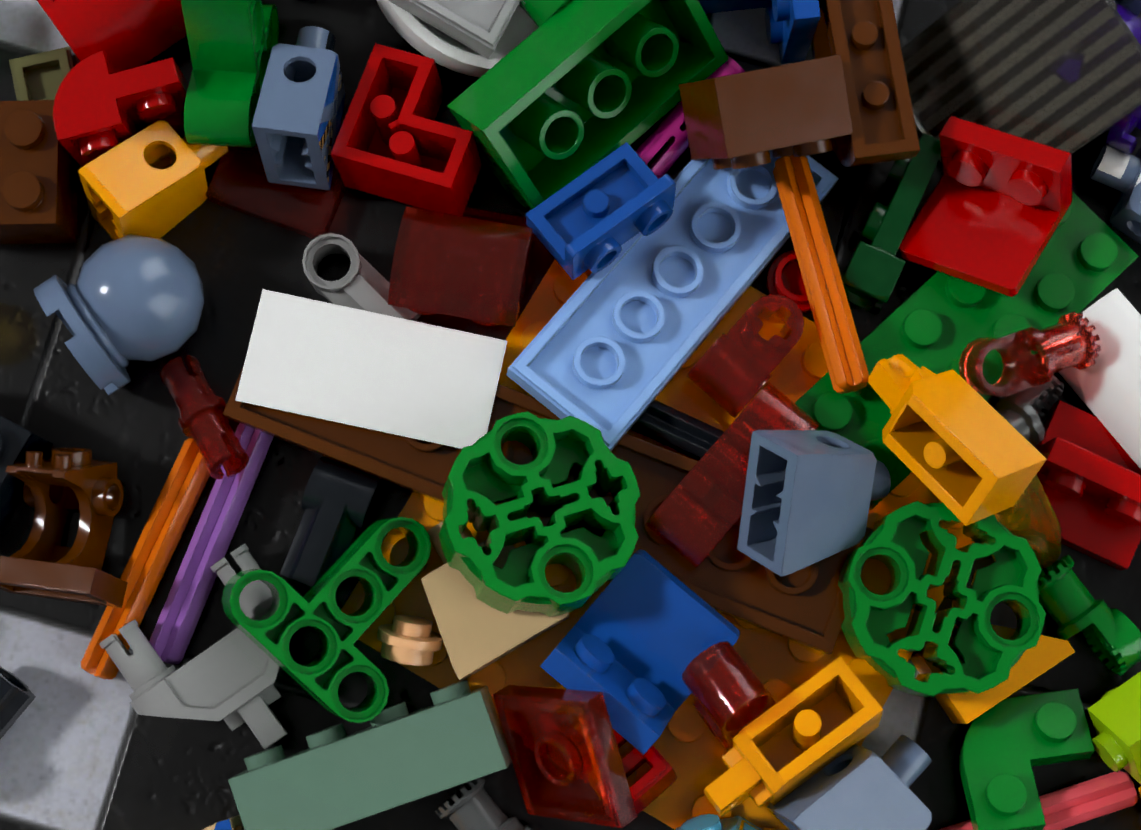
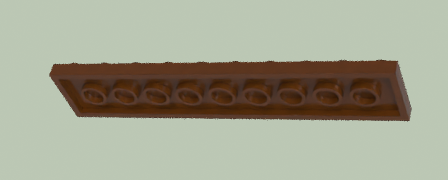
[223,365,873,654]

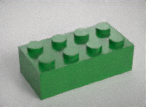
[447,0,729,211]

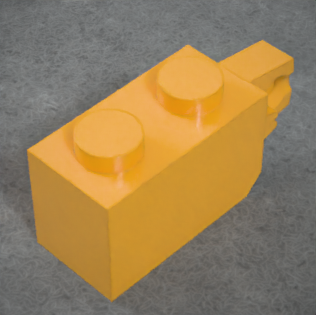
[867,354,1047,526]
[704,656,884,817]

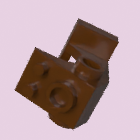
[0,447,128,608]

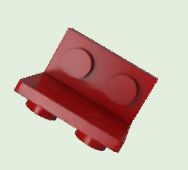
[899,116,1072,297]

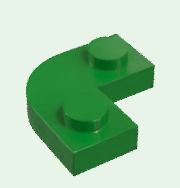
[959,688,1095,830]

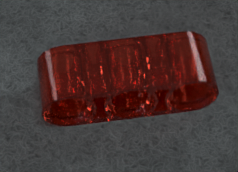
[645,382,820,568]

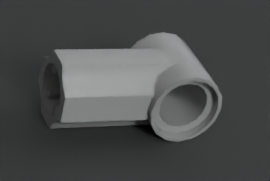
[302,233,421,321]

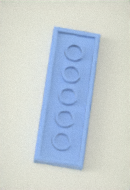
[506,150,839,451]

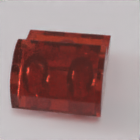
[388,206,536,327]

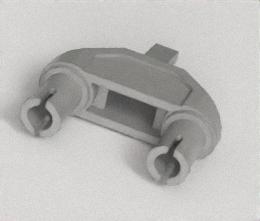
[99,544,287,750]

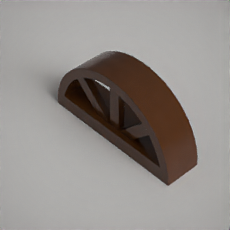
[811,0,920,167]

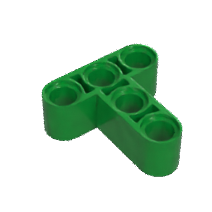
[181,0,279,148]
[222,517,431,723]

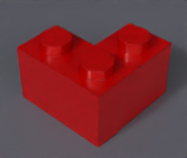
[330,43,482,220]

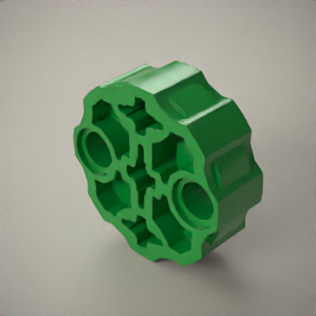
[438,411,641,617]
[838,501,1046,697]

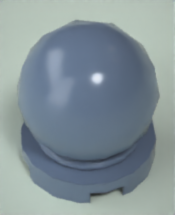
[33,234,204,395]

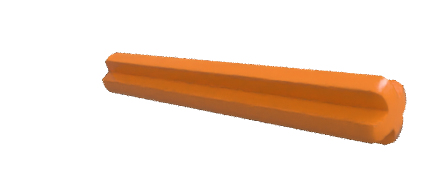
[773,155,869,394]
[81,438,219,680]

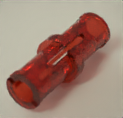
[160,355,249,479]

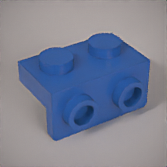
[526,142,676,280]

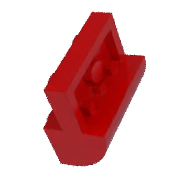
[37,0,187,72]
[53,51,189,167]

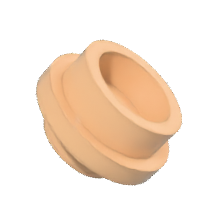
[377,615,443,666]

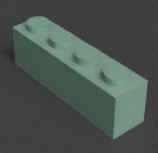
[228,680,513,830]

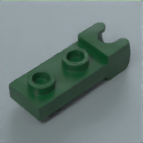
[841,133,942,314]

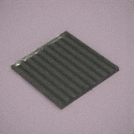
[901,0,1141,164]

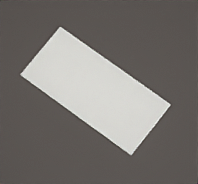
[235,289,508,449]

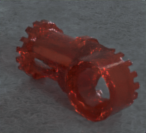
[959,311,1101,397]

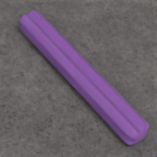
[149,423,273,664]

